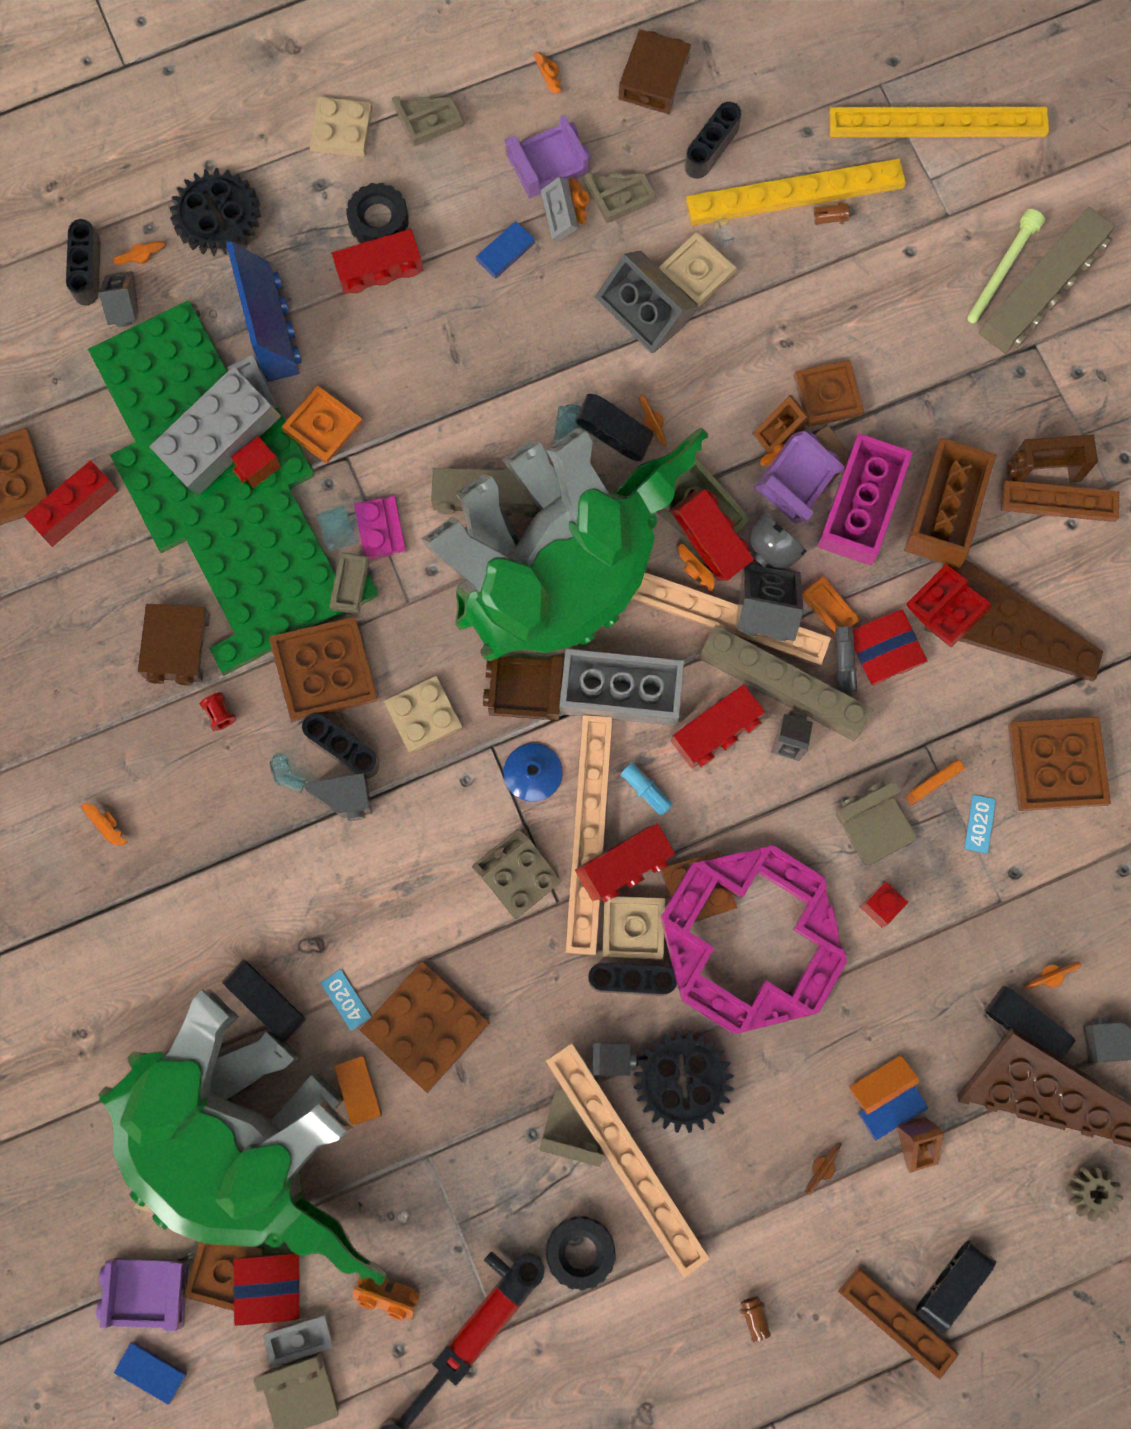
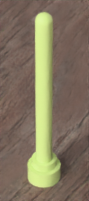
[968,209,1045,324]

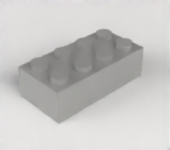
[150,366,281,496]
[559,649,684,726]

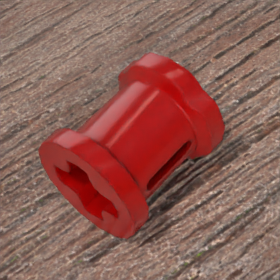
[199,692,236,731]

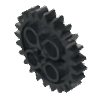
[169,168,261,256]
[633,1031,734,1133]

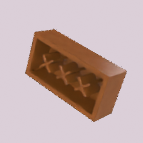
[904,437,996,568]

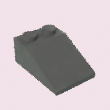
[737,562,804,641]

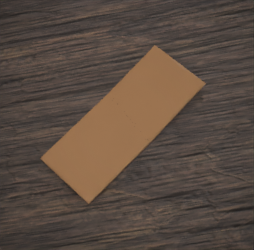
[814,425,850,474]

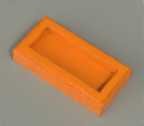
[802,576,860,638]
[906,760,965,806]
[849,1055,920,1115]
[334,1056,382,1126]

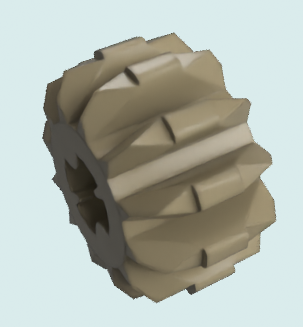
[1066,1166,1123,1222]

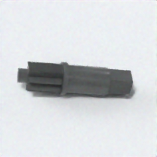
[835,627,857,697]

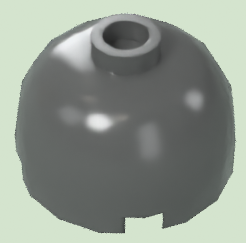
[749,512,807,569]

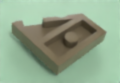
[392,96,463,146]
[584,173,656,223]

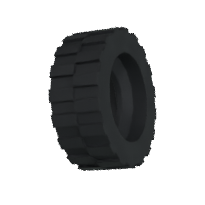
[346,183,409,243]
[546,1216,616,1291]

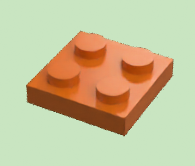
[282,385,362,464]

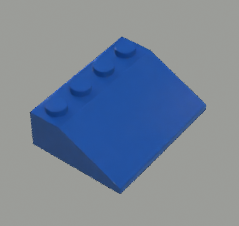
[226,241,302,382]

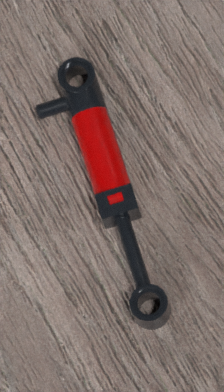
[379,1251,544,1429]

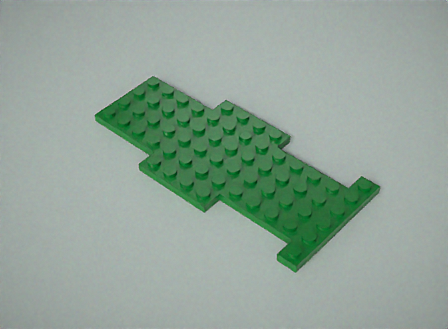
[88,300,379,676]

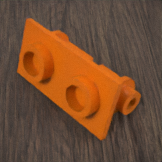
[353,1276,420,1321]

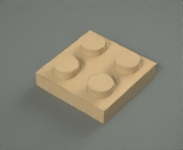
[310,97,372,157]
[658,232,737,309]
[383,676,463,755]
[602,896,665,960]

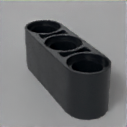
[685,102,741,179]
[66,219,100,306]
[575,394,654,461]
[302,713,380,779]
[222,959,306,1042]
[588,963,677,996]
[984,986,1076,1059]
[915,1239,996,1334]

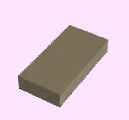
[329,552,370,614]

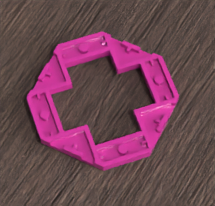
[660,845,847,1034]

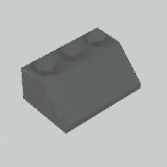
[595,250,698,353]

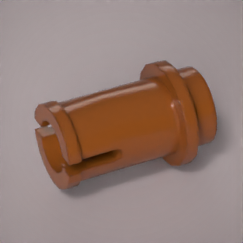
[814,201,849,225]
[740,1297,771,1342]

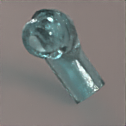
[270,753,306,793]

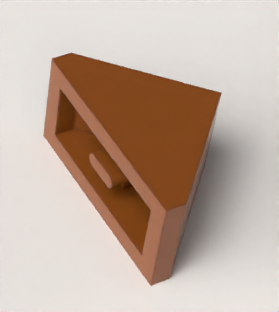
[753,395,809,454]
[897,1117,943,1173]

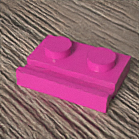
[354,495,406,560]

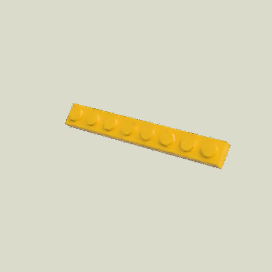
[828,107,1049,138]
[685,158,906,226]

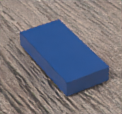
[476,221,535,279]
[858,1086,928,1140]
[114,1342,187,1405]

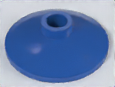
[504,743,563,802]

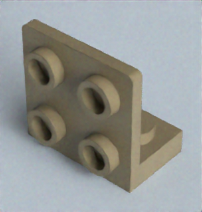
[471,829,561,919]
[539,1089,615,1167]
[254,1352,339,1429]

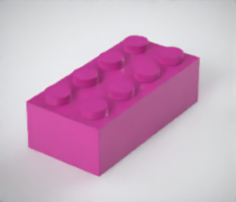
[817,433,913,566]

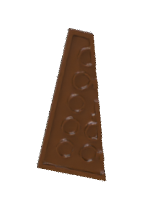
[924,559,1103,681]
[957,1028,1131,1148]

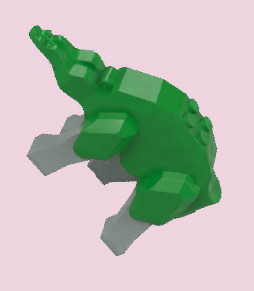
[421,428,708,661]
[98,989,387,1285]

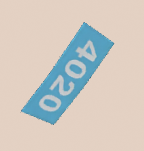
[964,795,996,854]
[320,969,371,1031]

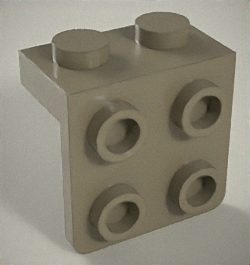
[836,781,916,865]

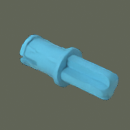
[620,762,673,815]

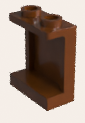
[618,29,691,115]
[1007,434,1098,483]
[138,603,210,686]
[483,656,564,721]

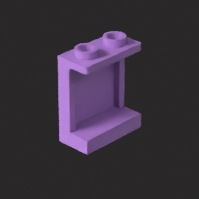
[505,115,591,198]
[754,431,845,523]
[96,1258,189,1331]

